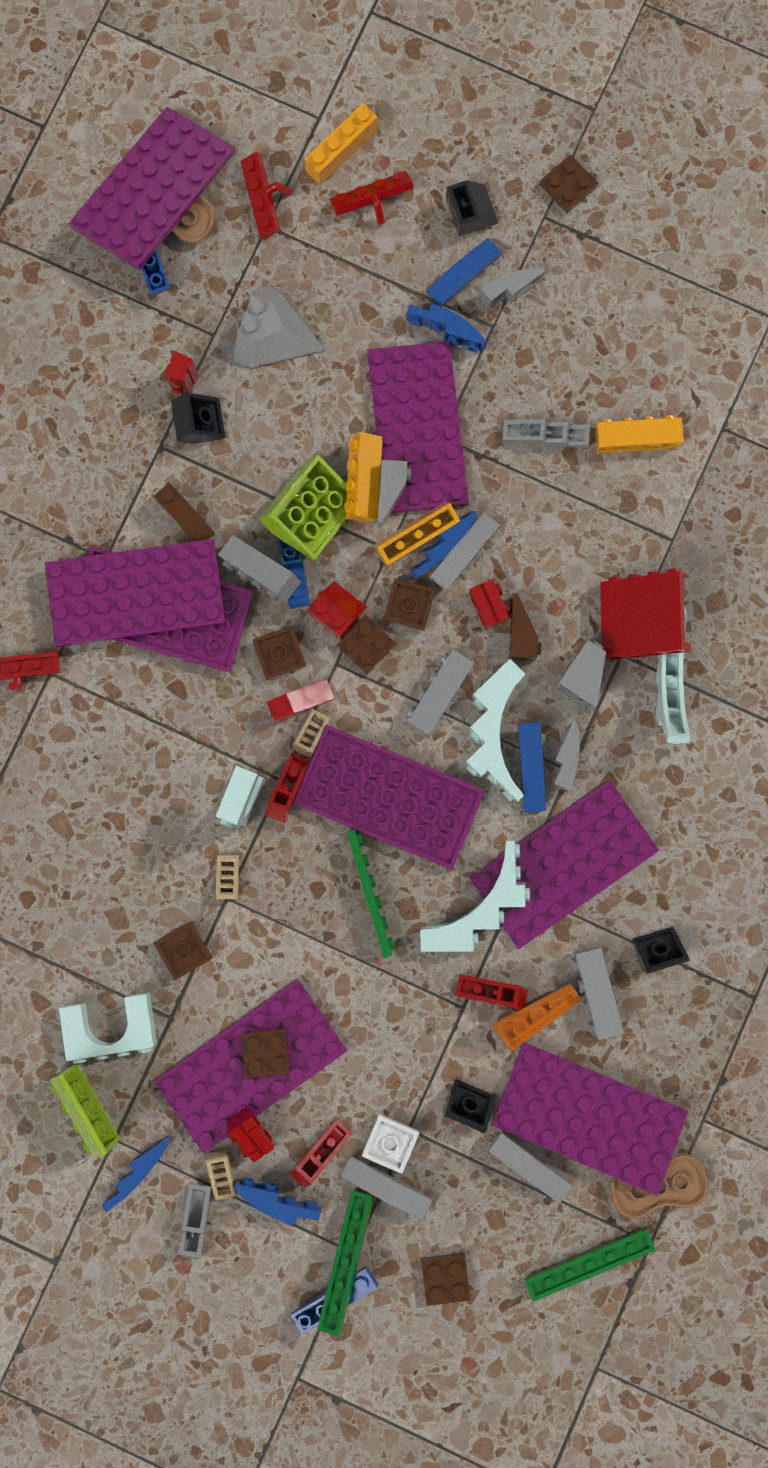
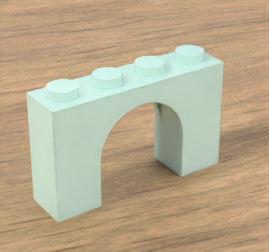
[215,766,265,829]
[59,992,157,1064]

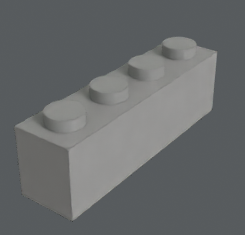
[218,535,301,603]
[406,649,474,737]
[571,946,624,1040]

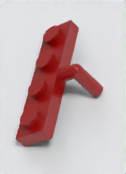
[240,151,292,240]
[329,171,414,225]
[0,651,61,692]

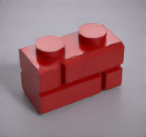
[164,352,199,396]
[468,579,511,631]
[226,1107,275,1162]

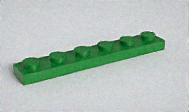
[346,830,395,958]
[317,1190,374,1337]
[524,1227,656,1302]

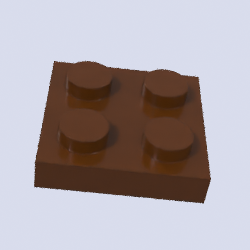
[539,154,598,214]
[383,579,436,631]
[336,615,396,675]
[252,626,307,680]
[153,921,213,981]
[241,1028,290,1078]
[421,1253,470,1306]

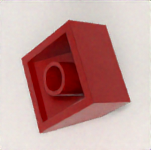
[307,581,367,640]

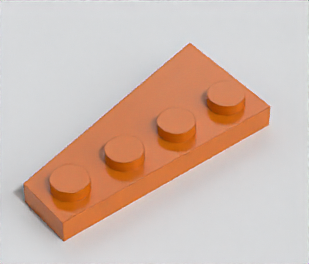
[492,984,581,1052]

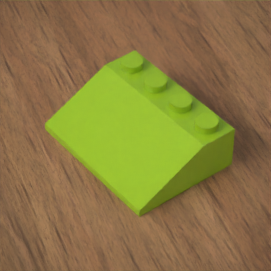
[258,455,347,561]
[50,1063,121,1157]

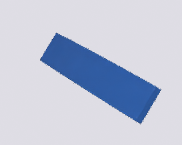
[426,238,502,306]
[409,511,478,578]
[518,722,546,812]
[102,1134,172,1213]

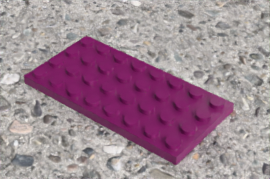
[69,106,235,271]
[367,341,469,514]
[45,539,226,647]
[88,546,254,673]
[293,725,485,870]
[469,780,660,949]
[154,979,348,1154]
[491,1042,689,1196]

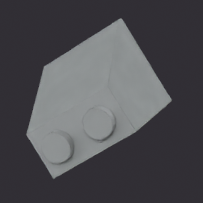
[554,640,606,712]

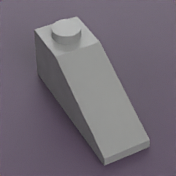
[378,460,411,528]

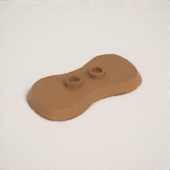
[171,197,215,243]
[611,1154,709,1219]

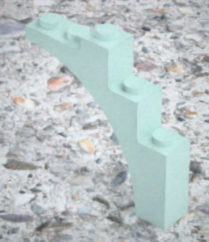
[655,606,691,744]
[465,659,525,802]
[420,839,530,952]

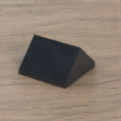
[632,927,690,974]
[442,1078,496,1133]

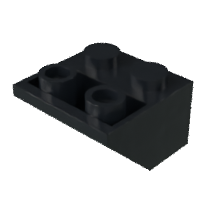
[446,180,498,236]

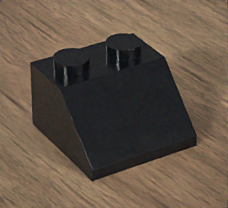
[171,392,226,444]

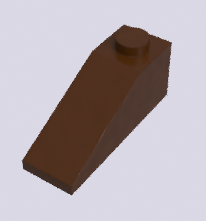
[153,482,215,541]
[509,593,541,661]

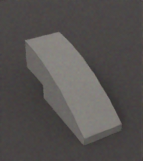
[479,267,545,309]
[552,721,580,792]
[178,1184,211,1258]

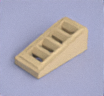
[293,709,331,758]
[216,855,239,899]
[205,1148,236,1201]

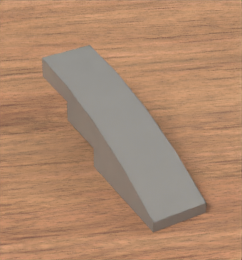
[502,419,591,448]
[430,512,500,591]
[487,1132,573,1204]
[341,1156,433,1220]

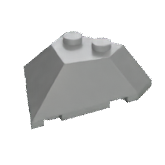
[233,285,325,369]

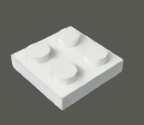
[362,1113,420,1174]

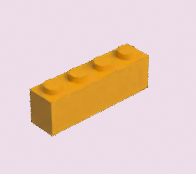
[304,103,378,185]
[594,415,684,454]
[344,432,382,524]
[373,501,460,566]

